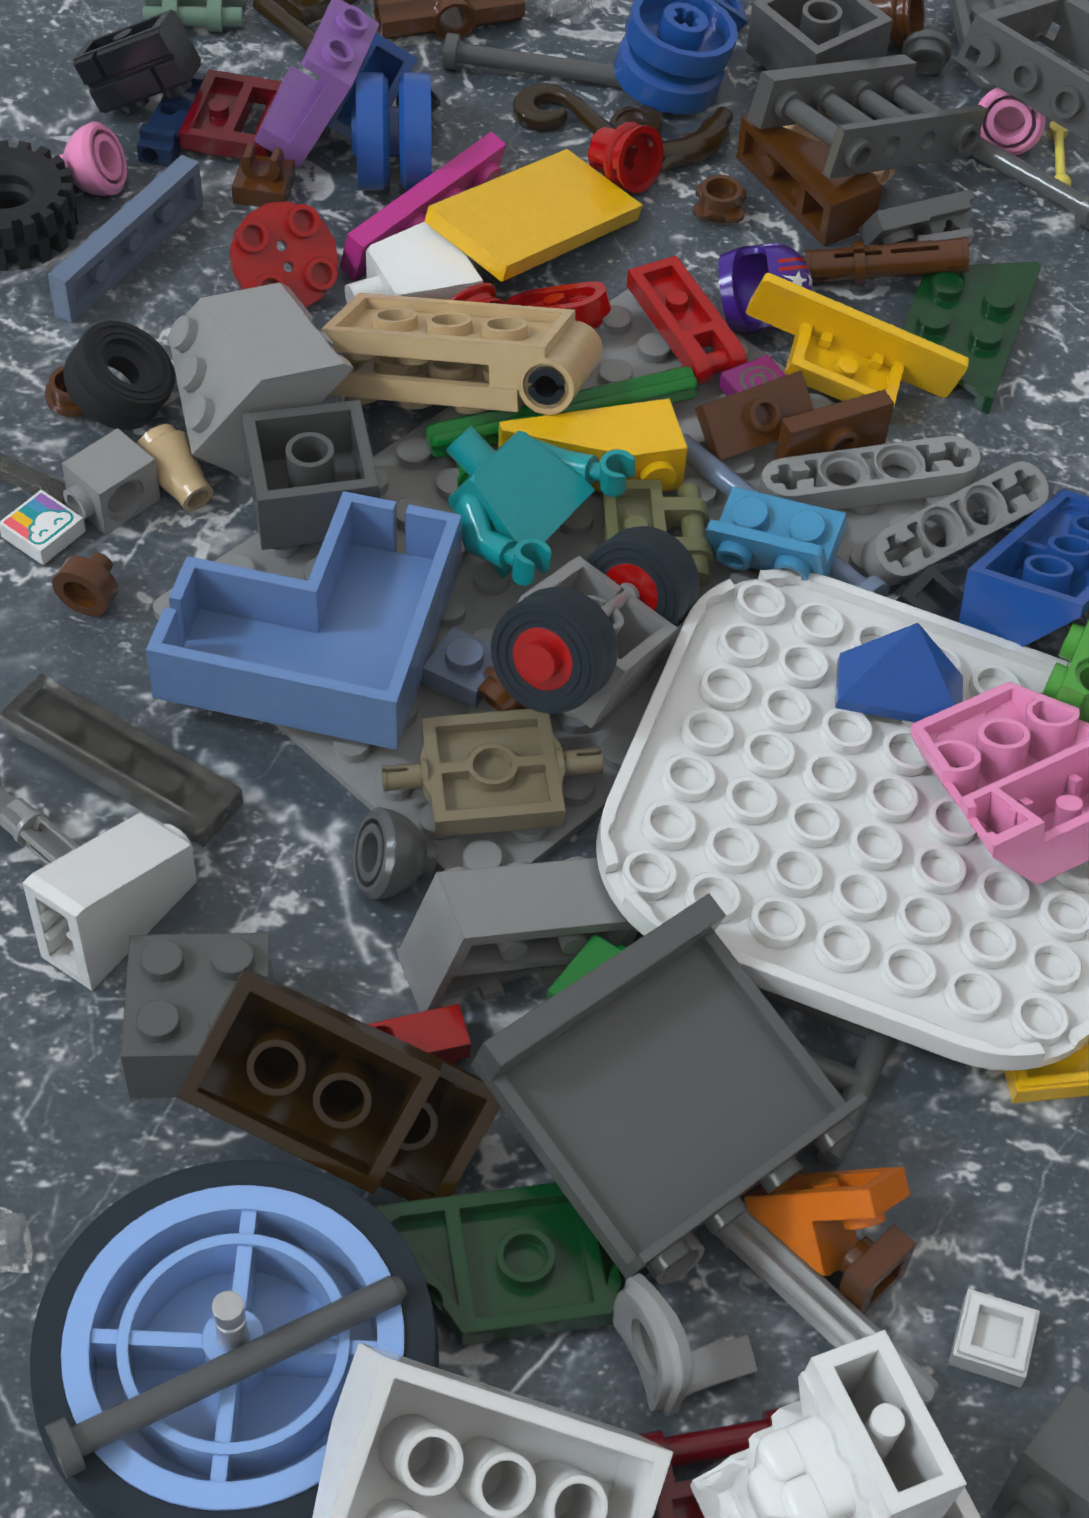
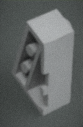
[397,856,639,1012]

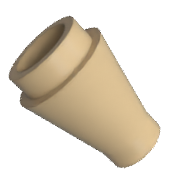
[137,424,213,511]

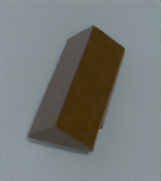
[177,968,501,1201]

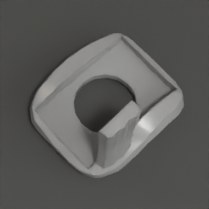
[611,1273,758,1417]

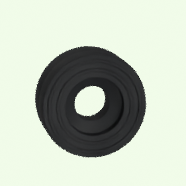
[64,321,175,430]

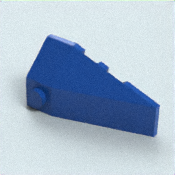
[958,489,1089,647]

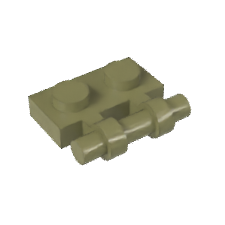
[601,480,715,588]

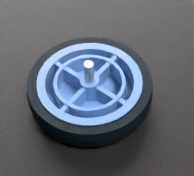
[30,1160,439,1518]

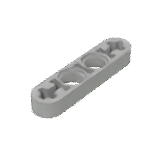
[759,436,981,510]
[861,461,1049,586]

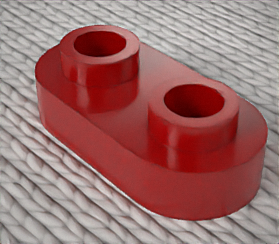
[505,281,611,329]

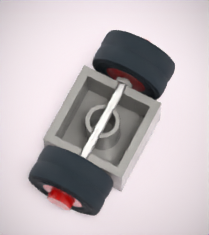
[490,526,700,728]

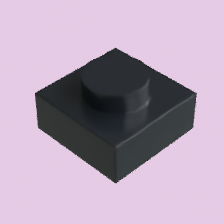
[896,564,964,622]

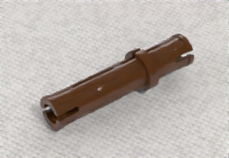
[805,237,969,285]

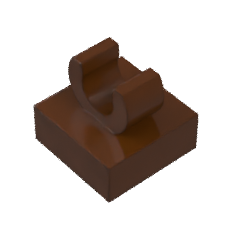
[232,144,296,207]

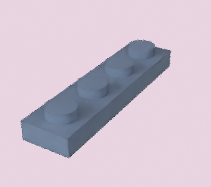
[48,155,203,324]

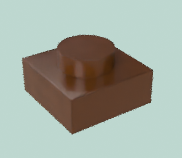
[838,1224,916,1314]

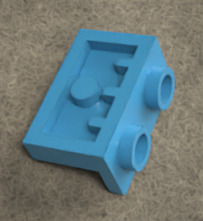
[705,487,848,581]

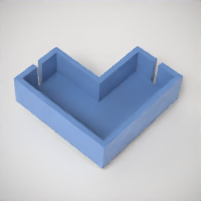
[146,491,462,750]

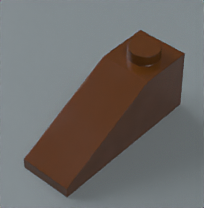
[736,114,883,247]

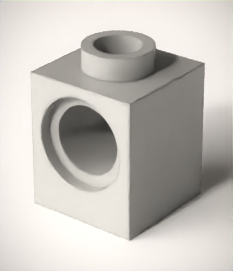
[62,428,161,535]

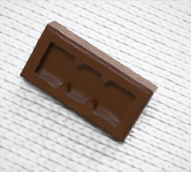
[695,371,814,461]
[775,389,894,460]

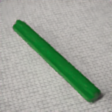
[425,366,698,458]

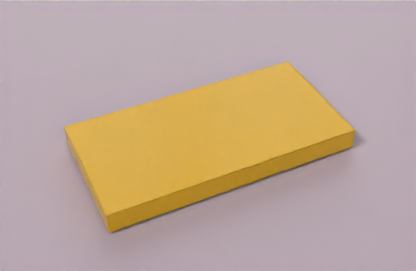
[424,149,643,282]

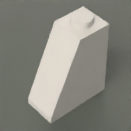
[23,812,197,991]

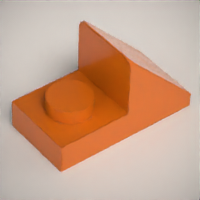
[744,1166,911,1276]

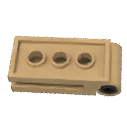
[321,293,603,415]

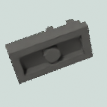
[858,189,975,246]

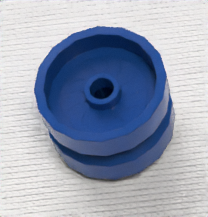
[613,0,738,115]
[351,72,432,190]

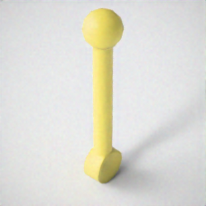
[1048,121,1071,186]

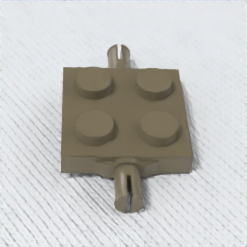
[381,709,603,837]

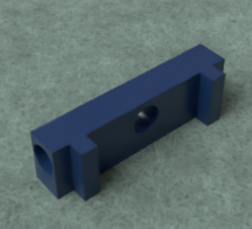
[137,72,206,167]

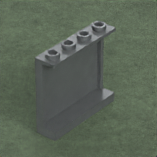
[471,893,868,1279]

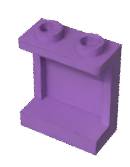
[254,0,380,168]

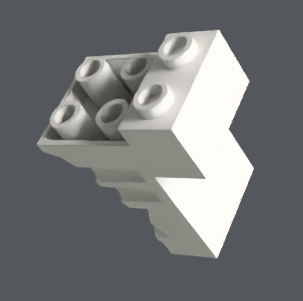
[690,1330,981,1518]

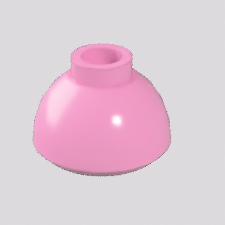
[978,87,1046,156]
[59,121,127,196]

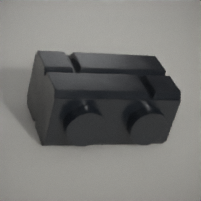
[73,9,201,114]

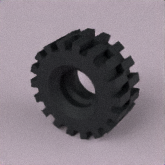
[0,140,79,271]

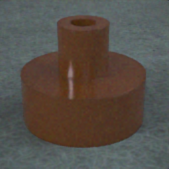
[52,552,118,617]

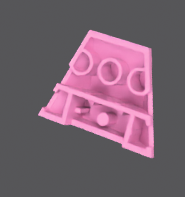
[910,682,1089,885]

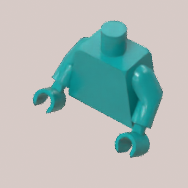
[446,426,635,586]

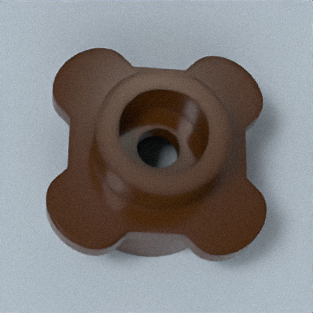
[693,175,747,223]

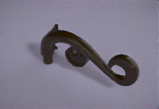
[513,83,734,172]

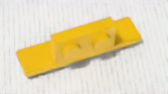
[746,273,969,407]

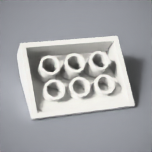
[312,1342,673,1518]

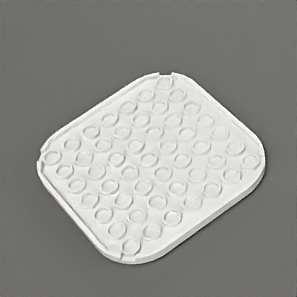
[596,569,1089,1071]

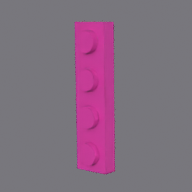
[339,131,506,281]

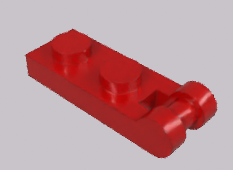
[627,255,747,386]

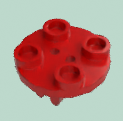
[229,201,338,308]

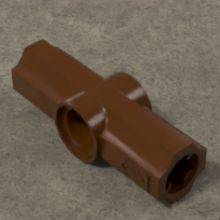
[373,0,525,40]

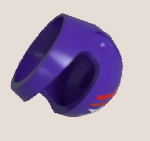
[718,243,813,333]

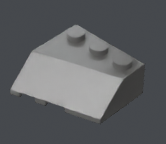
[168,282,354,479]

